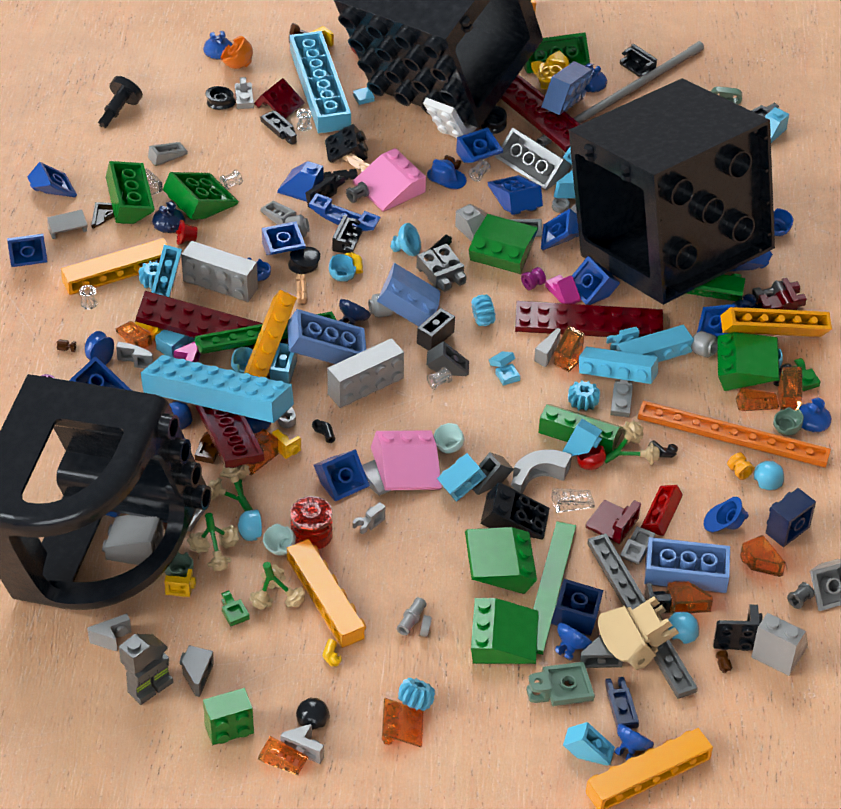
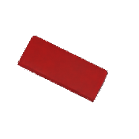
[641,485,683,536]

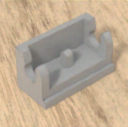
[47,210,88,239]

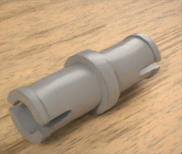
[397,597,427,635]

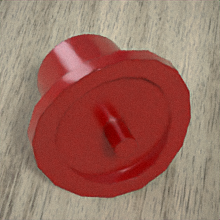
[176,220,198,245]

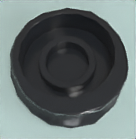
[205,86,236,109]
[481,105,507,134]
[288,247,320,274]

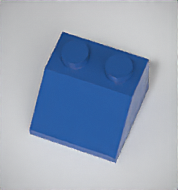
[456,128,503,163]
[262,221,306,255]
[7,233,47,267]

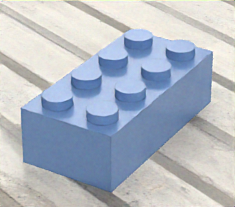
[542,62,592,115]
[287,309,366,364]
[644,537,730,593]

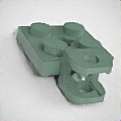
[526,662,595,706]

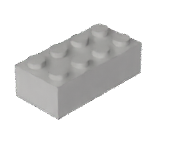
[181,241,258,302]
[327,338,404,408]

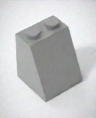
[102,515,164,565]
[751,613,808,676]

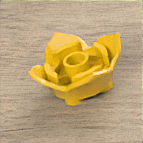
[531,50,569,89]

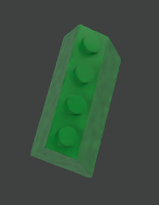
[524,32,590,74]
[106,161,155,224]
[686,274,745,301]
[538,404,623,455]

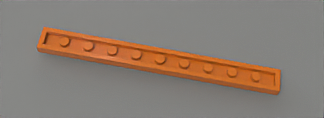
[637,401,831,468]

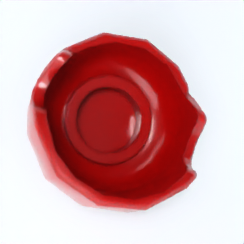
[576,446,606,470]

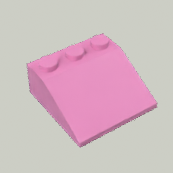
[353,148,426,212]
[371,430,442,490]

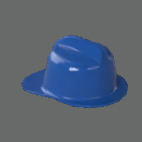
[427,159,467,189]
[703,497,749,532]

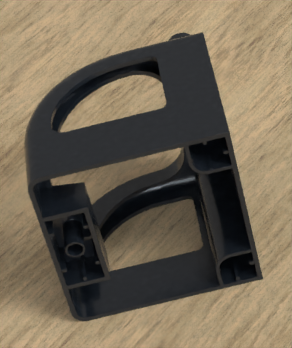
[0,374,212,610]

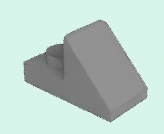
[87,614,131,651]
[280,724,324,764]

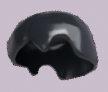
[296,698,330,730]

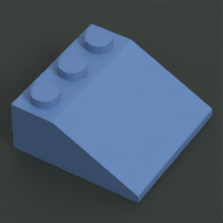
[377,263,441,327]

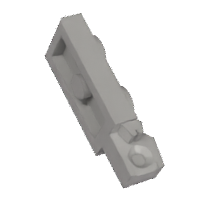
[610,379,633,417]

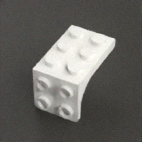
[423,98,477,139]

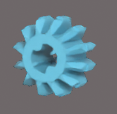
[139,260,159,290]
[471,294,496,326]
[568,380,600,411]
[398,678,435,711]

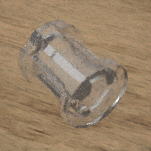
[296,109,312,131]
[469,159,491,182]
[220,169,243,190]
[79,285,97,310]
[427,367,452,390]

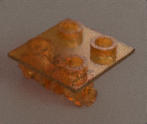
[382,698,423,747]

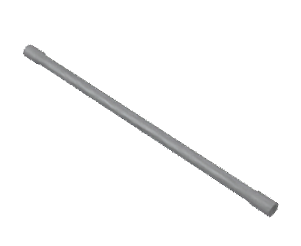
[537,41,704,146]

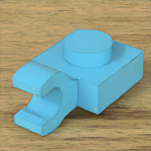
[606,326,639,350]

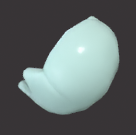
[433,423,465,454]
[263,524,296,556]

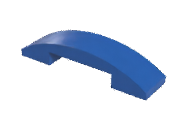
[309,193,381,231]

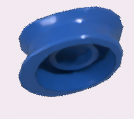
[85,331,114,365]

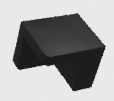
[645,583,672,613]

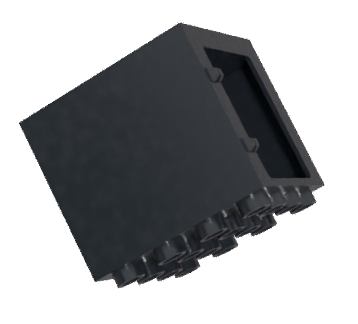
[334,0,543,128]
[569,78,775,305]

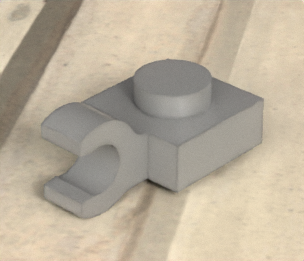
[353,502,386,534]

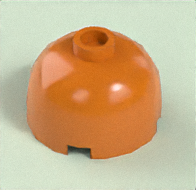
[221,36,253,69]

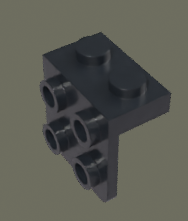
[325,124,368,163]
[713,604,763,651]

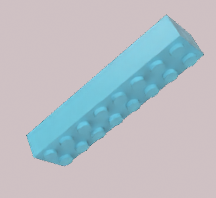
[290,31,351,134]
[141,355,294,423]

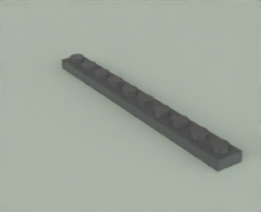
[587,534,698,699]

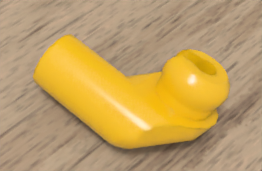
[345,252,363,274]
[322,639,342,667]

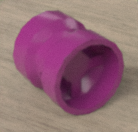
[521,267,546,290]

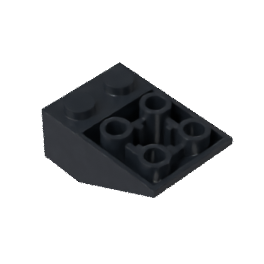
[480,482,550,539]

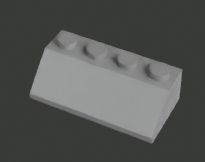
[495,127,571,190]

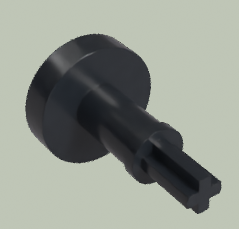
[98,76,143,128]

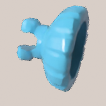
[390,223,421,256]

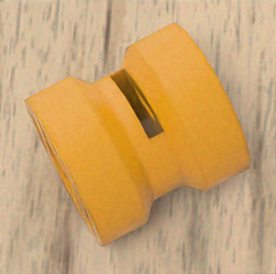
[727,452,754,480]

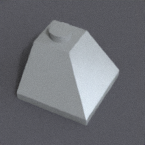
[455,204,487,241]
[810,559,841,611]

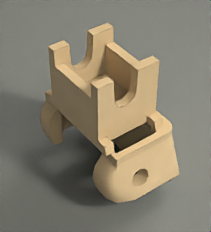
[598,596,679,670]

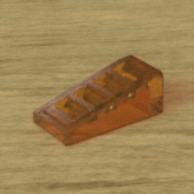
[116,321,152,348]
[736,388,779,411]
[258,736,308,775]

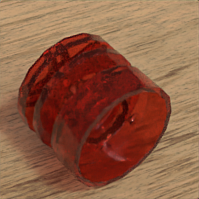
[290,496,333,550]

